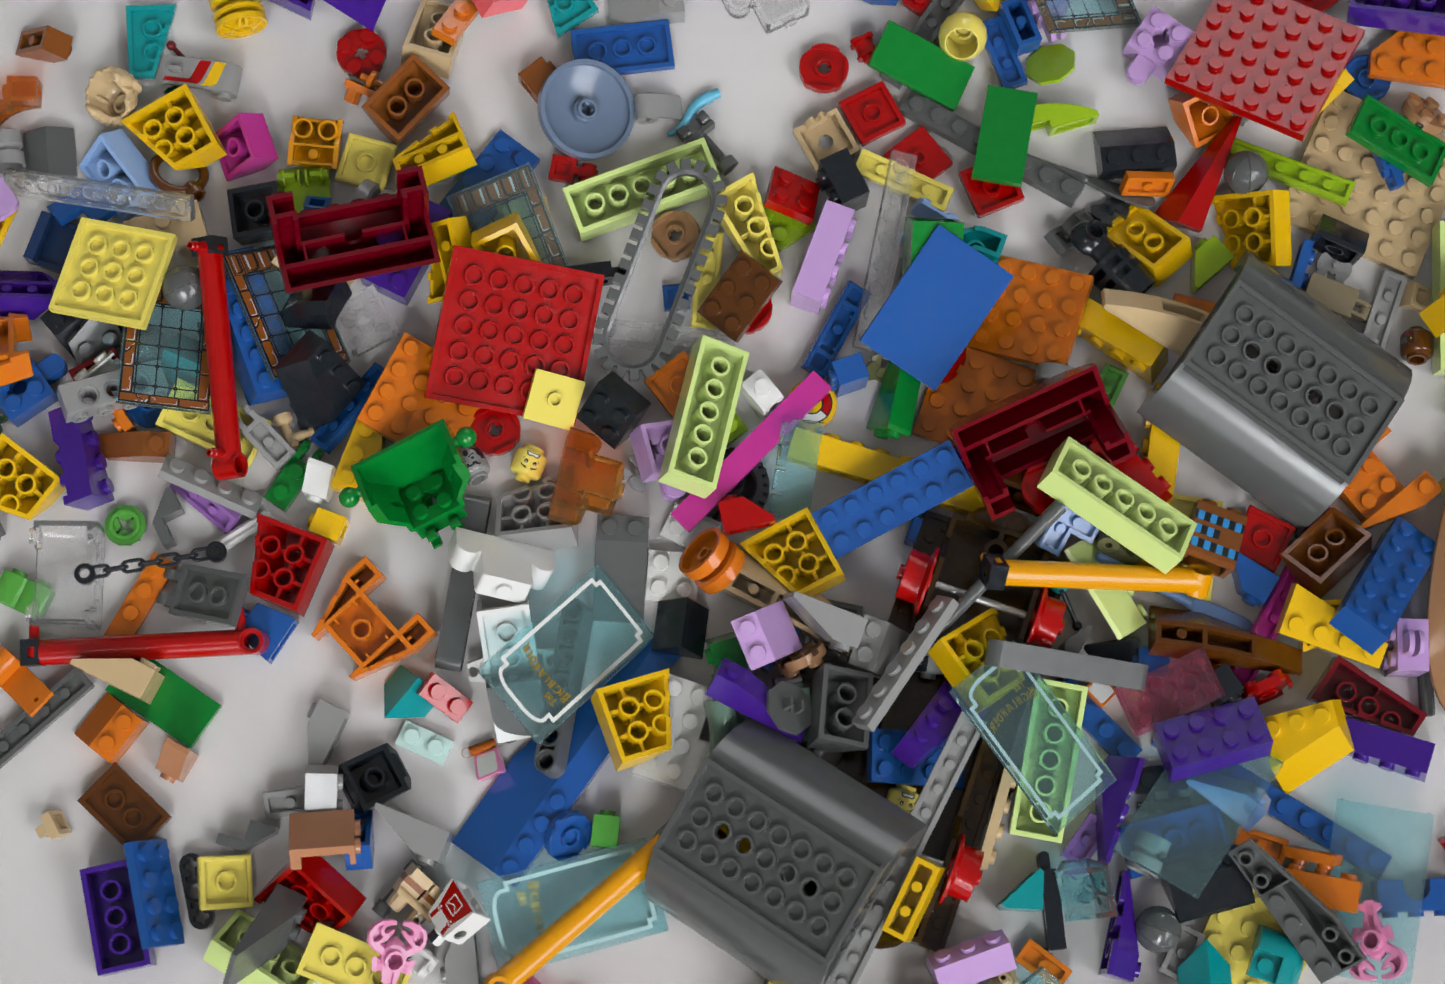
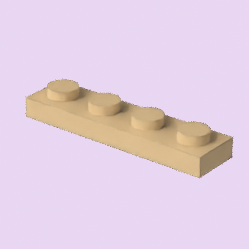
[981,764,1018,870]

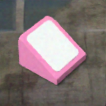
[474,747,507,781]

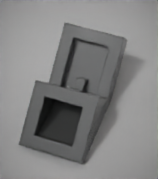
[1044,208,1095,256]
[152,487,185,550]
[216,820,280,852]

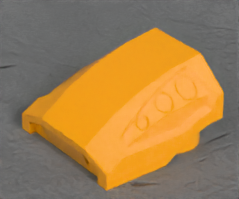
[287,115,344,170]

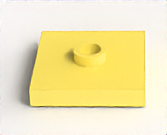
[335,132,398,191]
[522,368,586,431]
[197,854,254,911]

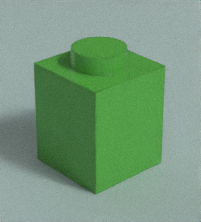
[590,810,621,850]

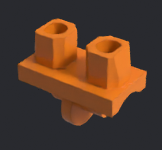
[343,70,384,106]

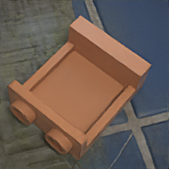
[289,809,361,870]

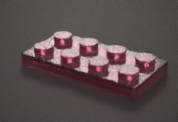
[1114,647,1226,737]

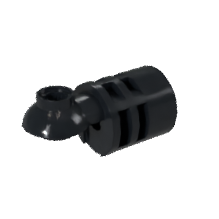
[1070,220,1157,294]

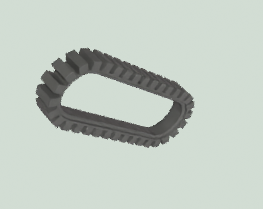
[592,158,727,381]

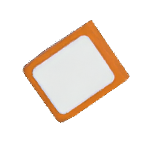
[1087,682,1118,709]

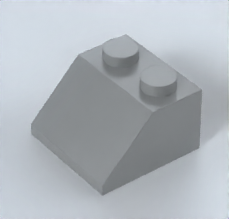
[845,614,910,679]

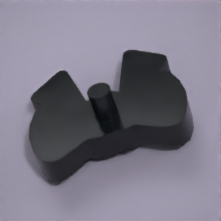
[1090,197,1129,227]

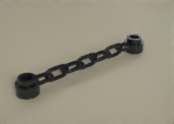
[74,541,227,585]

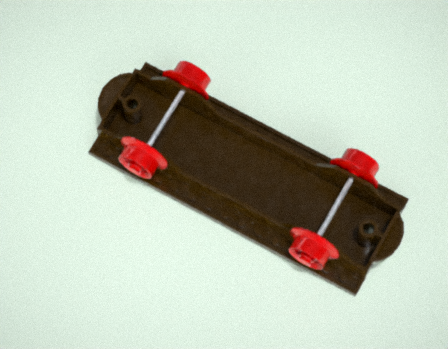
[805,507,1070,952]

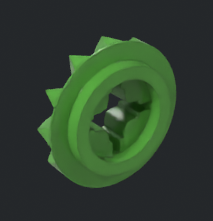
[104,505,146,546]

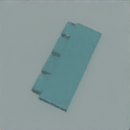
[769,418,823,519]

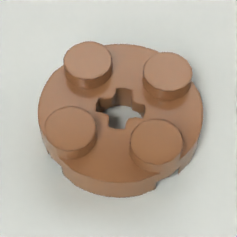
[1401,93,1445,136]
[651,210,701,262]
[775,640,827,679]

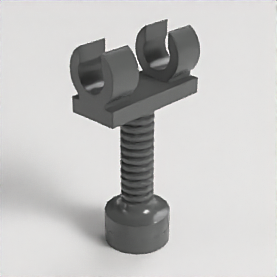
[676,110,739,176]

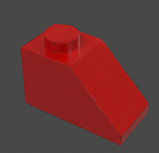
[717,494,775,536]

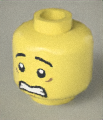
[510,444,547,484]
[886,784,919,813]

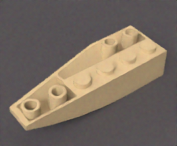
[1101,289,1249,356]
[725,551,850,657]

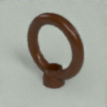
[148,154,209,202]

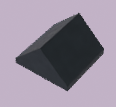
[1309,214,1369,266]
[651,597,709,660]

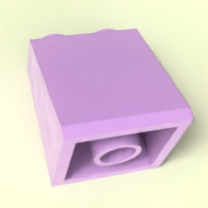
[731,600,803,671]

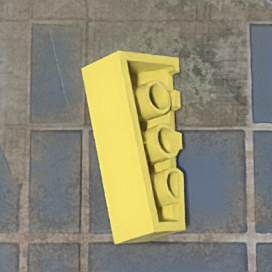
[709,172,783,278]

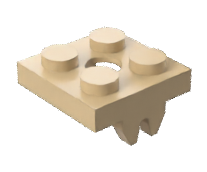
[792,108,860,175]

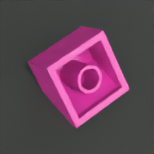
[216,113,278,181]

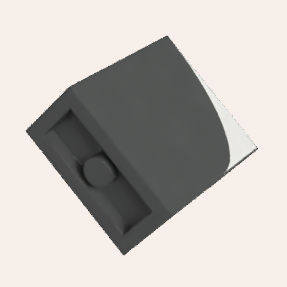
[485,667,544,743]

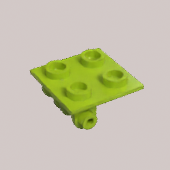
[277,167,331,213]

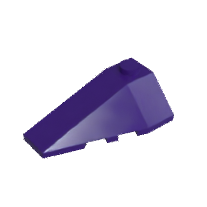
[705,657,806,743]
[1094,755,1145,864]
[1098,870,1141,982]

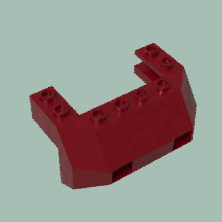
[266,165,441,294]
[948,363,1137,521]

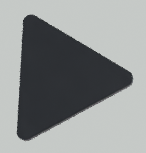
[1084,637,1140,688]

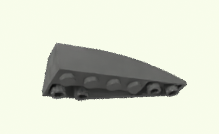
[1228,838,1367,984]

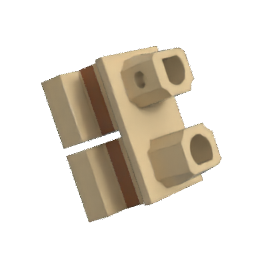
[386,862,443,925]

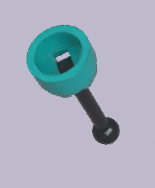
[1050,588,1082,631]

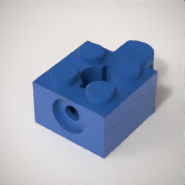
[0,353,68,428]

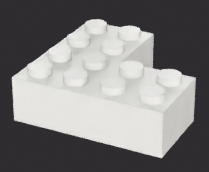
[632,674,712,792]

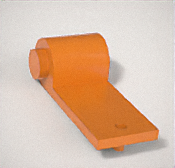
[0,645,54,717]

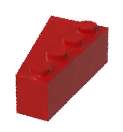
[1086,438,1173,502]

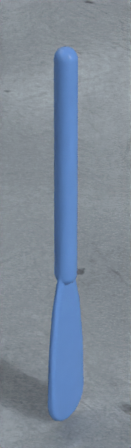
[1095,552,1253,631]

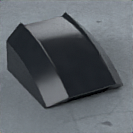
[280,281,352,330]
[338,743,411,816]

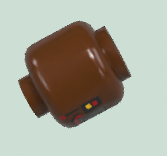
[1400,326,1434,365]

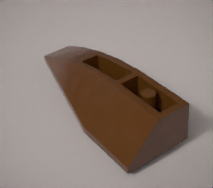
[1148,606,1302,676]

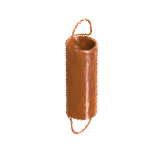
[461,738,504,758]

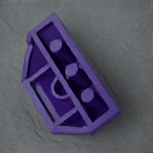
[0,270,58,320]

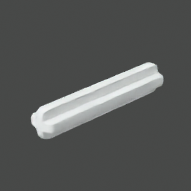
[204,509,274,556]

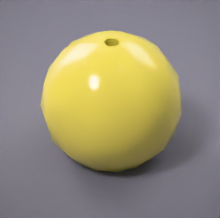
[938,11,988,61]

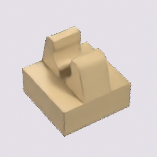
[35,809,72,840]

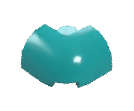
[963,225,1008,263]
[1245,924,1304,984]

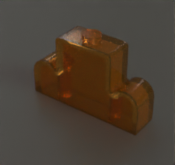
[547,427,625,526]

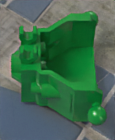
[339,418,477,549]

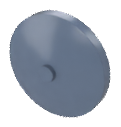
[537,59,635,160]

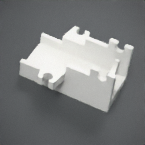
[467,593,554,703]

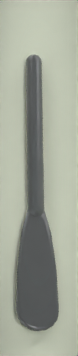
[1031,155,1155,209]

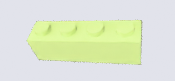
[1064,537,1149,640]
[202,909,317,984]

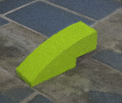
[1031,103,1099,137]

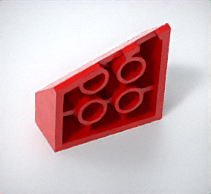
[249,513,335,617]
[253,856,367,934]

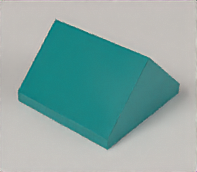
[995,868,1044,912]

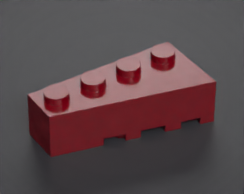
[1306,655,1428,736]

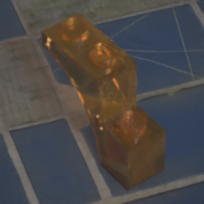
[0,76,43,126]

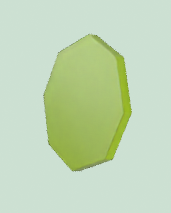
[1026,43,1076,85]

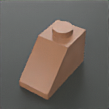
[155,737,199,784]

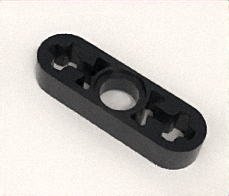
[179,853,215,930]

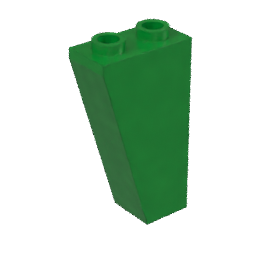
[866,361,921,440]

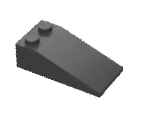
[592,514,649,624]
[223,884,307,984]

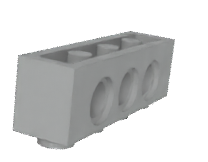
[57,360,168,423]

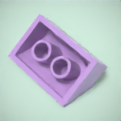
[926,929,1017,984]

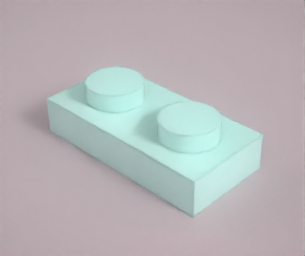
[395,720,454,766]

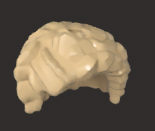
[84,65,142,127]

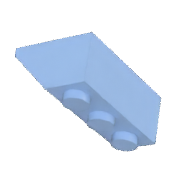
[78,129,162,223]

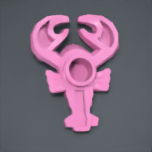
[1348,900,1408,981]
[366,918,428,984]

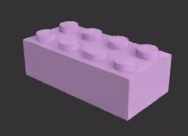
[790,199,857,315]

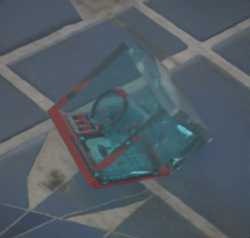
[1055,858,1118,922]

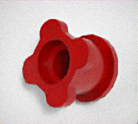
[850,31,875,64]

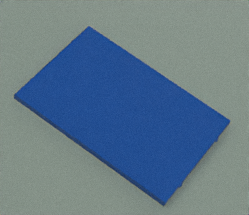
[860,224,1014,391]

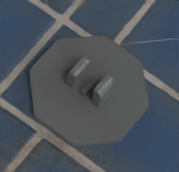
[766,681,811,736]

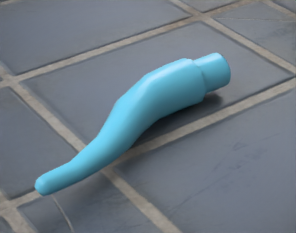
[667,88,721,137]

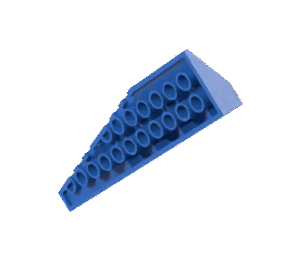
[452,638,681,888]

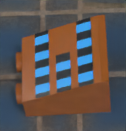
[1179,499,1248,579]

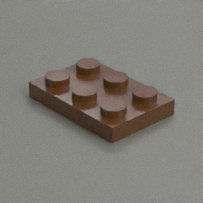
[697,250,783,343]
[77,762,172,846]

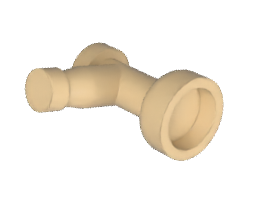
[271,412,315,450]

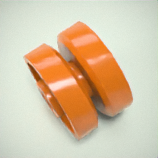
[679,527,745,595]

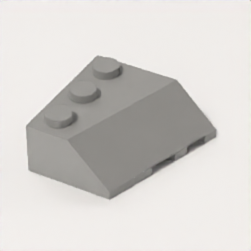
[495,467,579,550]

